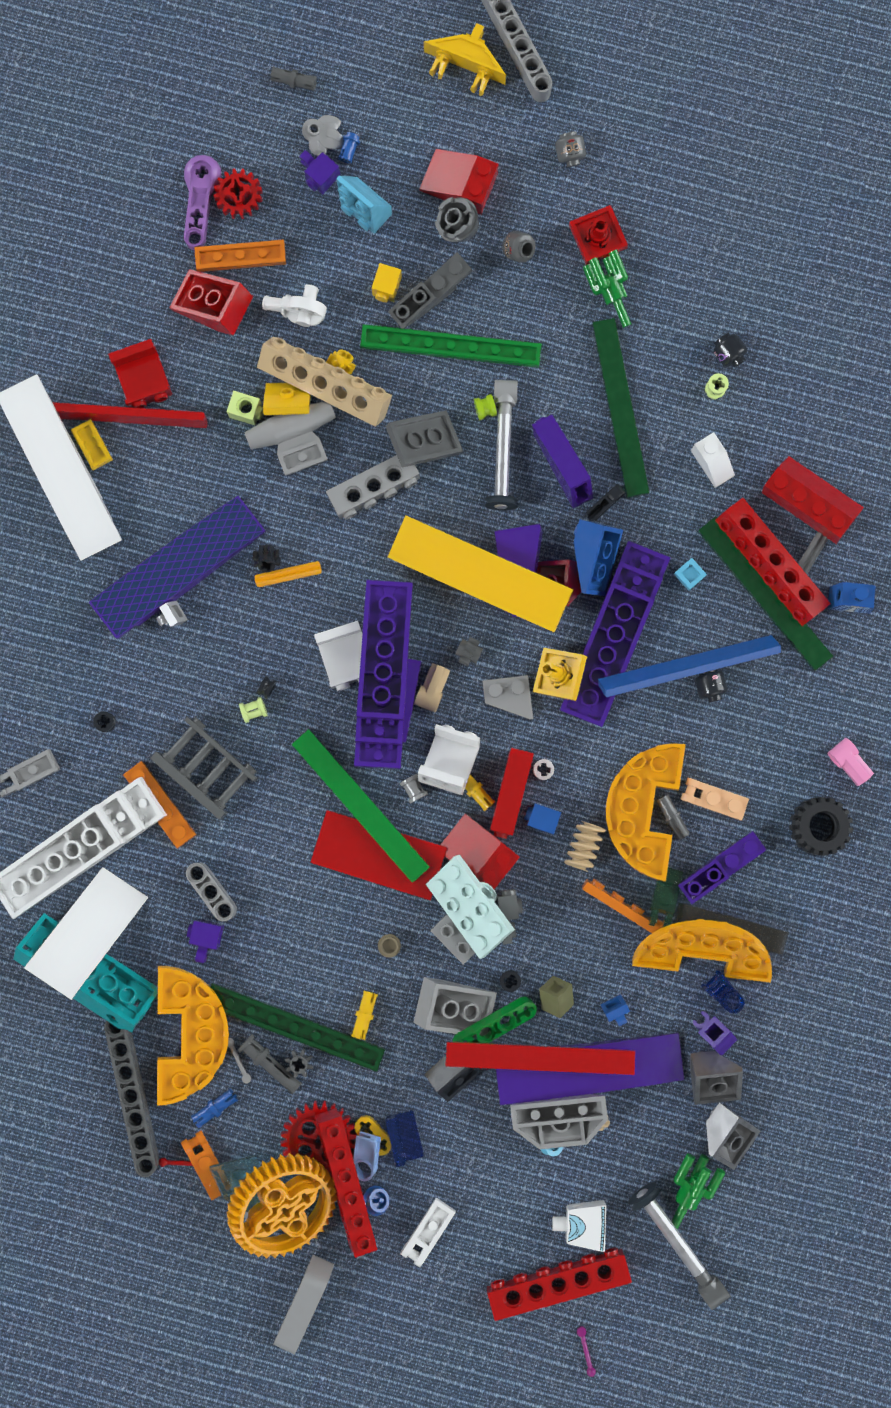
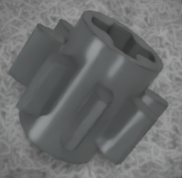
[455,637,483,666]
[285,1048,314,1078]

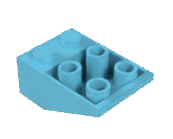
[336,175,392,234]

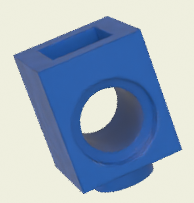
[524,803,561,835]

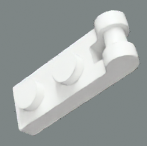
[400,1198,456,1267]

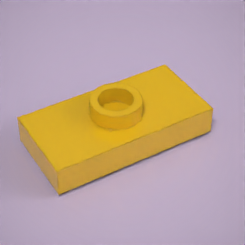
[71,419,113,470]

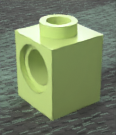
[227,391,263,425]

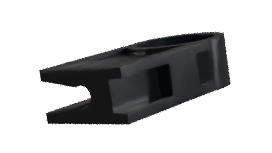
[584,484,626,522]

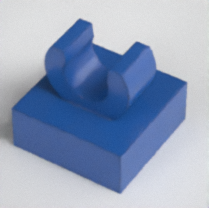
[600,994,630,1026]

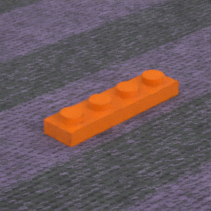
[194,240,287,272]
[123,761,197,849]
[582,879,665,933]

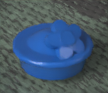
[363,1186,389,1216]

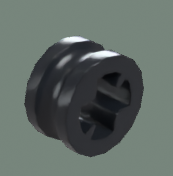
[257,676,277,699]
[93,711,116,732]
[500,970,521,992]

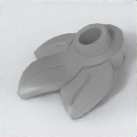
[302,115,344,157]

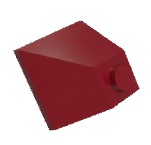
[537,560,581,606]

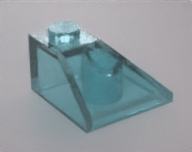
[210,1155,260,1212]

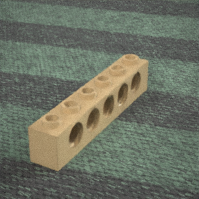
[257,337,392,427]

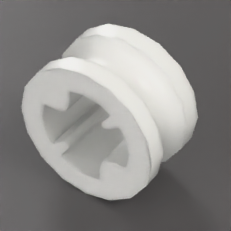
[533,759,554,780]

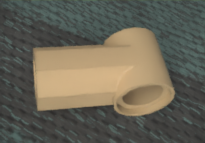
[414,663,450,713]

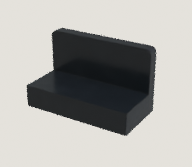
[425,1055,483,1102]

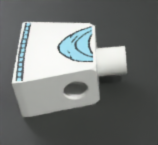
[552,1200,606,1252]

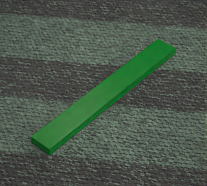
[360,324,542,368]
[292,729,430,883]

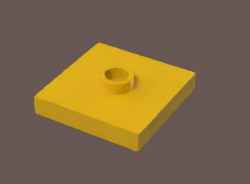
[263,383,311,415]

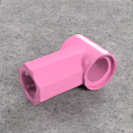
[828,738,874,786]

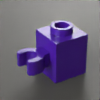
[299,150,340,195]
[187,919,224,963]
[692,1011,737,1056]

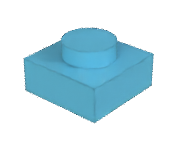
[674,558,707,591]

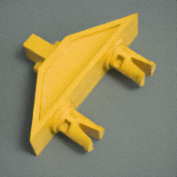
[424,23,506,96]

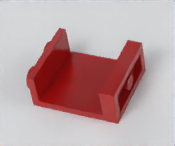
[108,339,173,408]

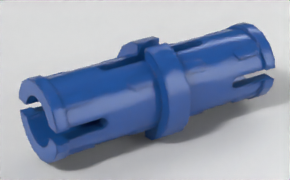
[191,1088,238,1128]

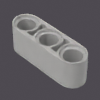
[186,862,237,921]

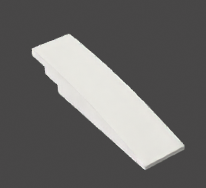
[0,374,122,561]
[0,777,167,919]

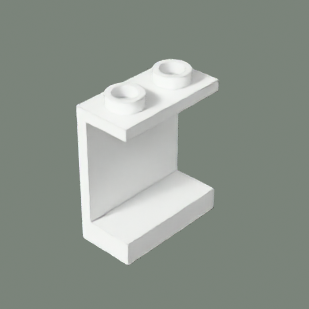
[314,621,362,691]
[418,724,480,795]

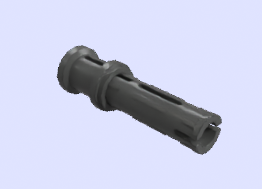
[238,1034,302,1094]

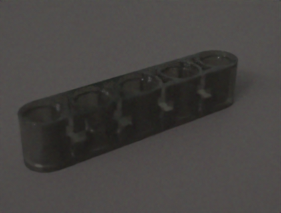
[673,902,789,955]

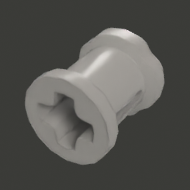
[400,774,428,804]

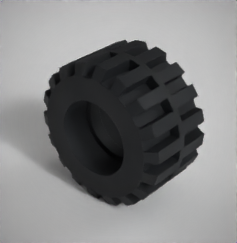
[789,797,853,856]

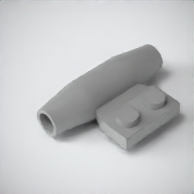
[244,402,336,476]

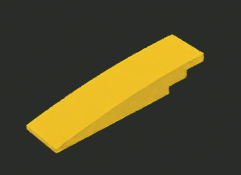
[388,515,573,632]

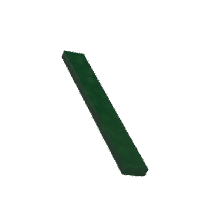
[592,318,650,498]
[697,516,833,671]
[211,983,385,1072]

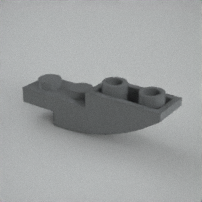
[388,252,473,329]

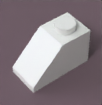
[691,432,735,488]

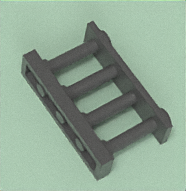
[150,717,259,820]

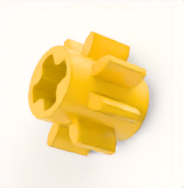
[326,350,356,374]

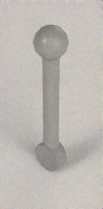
[227,1038,251,1083]

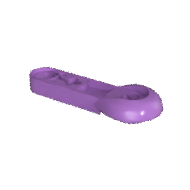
[184,155,221,251]

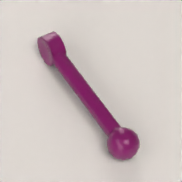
[577,1326,596,1377]

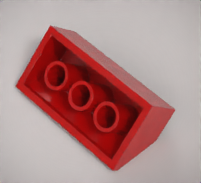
[762,456,864,545]

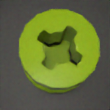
[474,394,497,421]

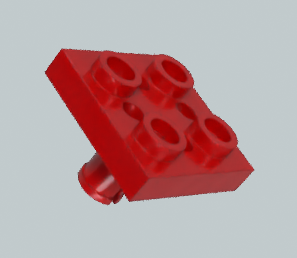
[569,205,628,265]

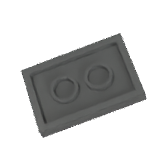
[385,410,463,468]

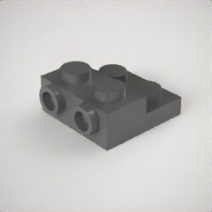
[497,889,523,945]

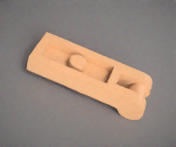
[680,778,749,821]

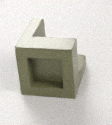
[539,975,574,1018]

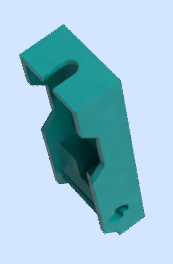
[13,913,158,1033]

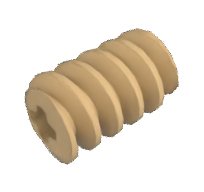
[564,821,606,872]

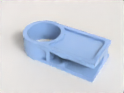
[353,1131,381,1181]

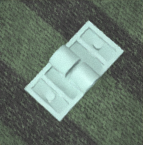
[426,855,515,959]

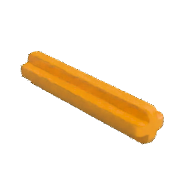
[255,561,322,587]

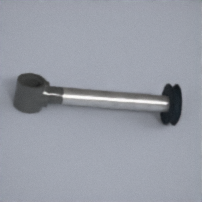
[628,1182,731,1311]

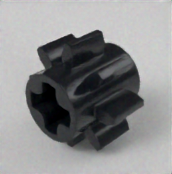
[252,544,281,572]

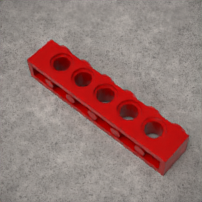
[715,498,831,626]
[314,1108,378,1258]
[487,1247,632,1321]

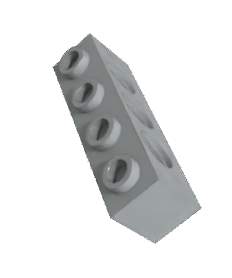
[326,455,420,520]

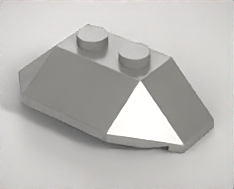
[510,1094,608,1149]

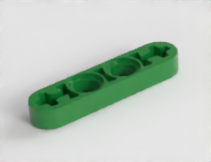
[452,996,537,1043]

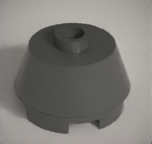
[435,197,479,242]

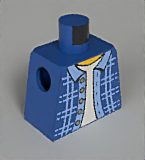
[827,582,876,614]

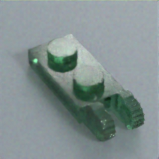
[649,867,683,927]

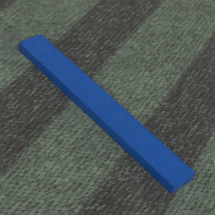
[598,635,781,697]

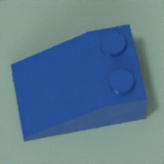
[574,519,623,596]

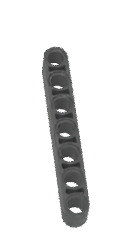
[104,1016,160,1177]

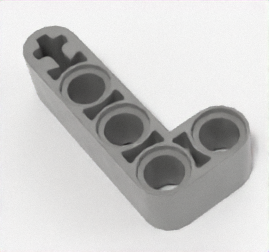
[273,1255,334,1355]

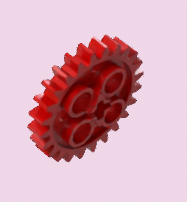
[281,1100,357,1172]

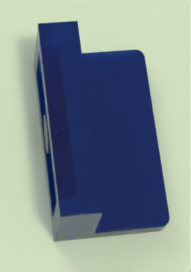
[385,1110,424,1167]

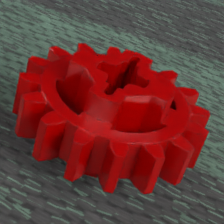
[214,168,263,219]

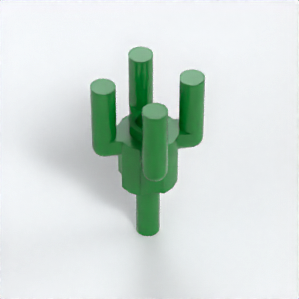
[583,250,631,328]
[671,1153,726,1230]

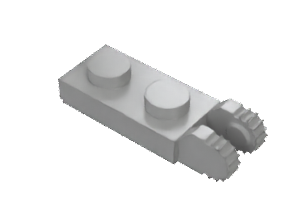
[0,749,61,797]

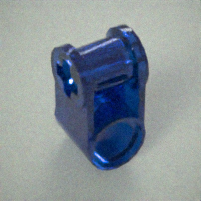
[700,970,745,1014]

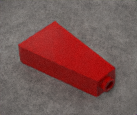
[490,748,534,839]

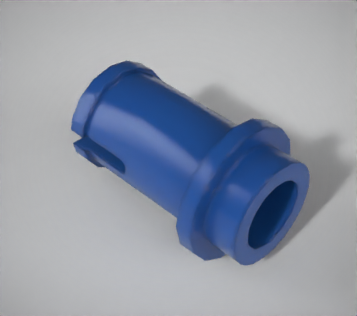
[338,132,360,164]

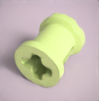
[705,373,729,399]
[239,697,268,723]

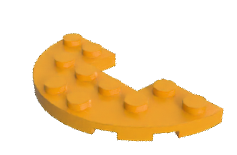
[606,743,686,882]
[632,919,772,983]
[157,966,229,1106]

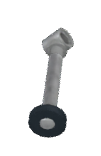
[484,380,518,511]

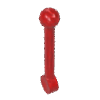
[159,1157,193,1167]

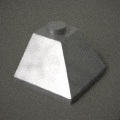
[690,1051,743,1105]
[706,1102,761,1170]

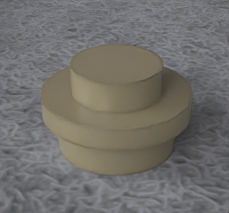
[378,934,401,958]

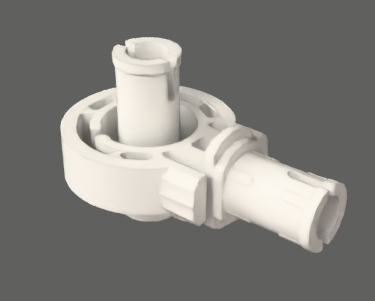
[262,285,327,327]

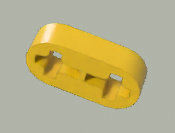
[355,1115,392,1156]

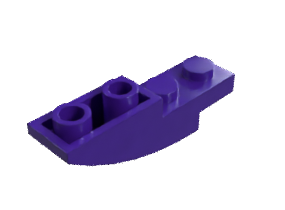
[678,831,766,904]

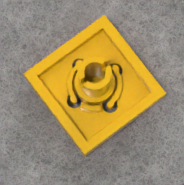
[533,648,587,701]

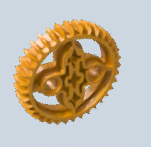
[227,1153,337,1259]

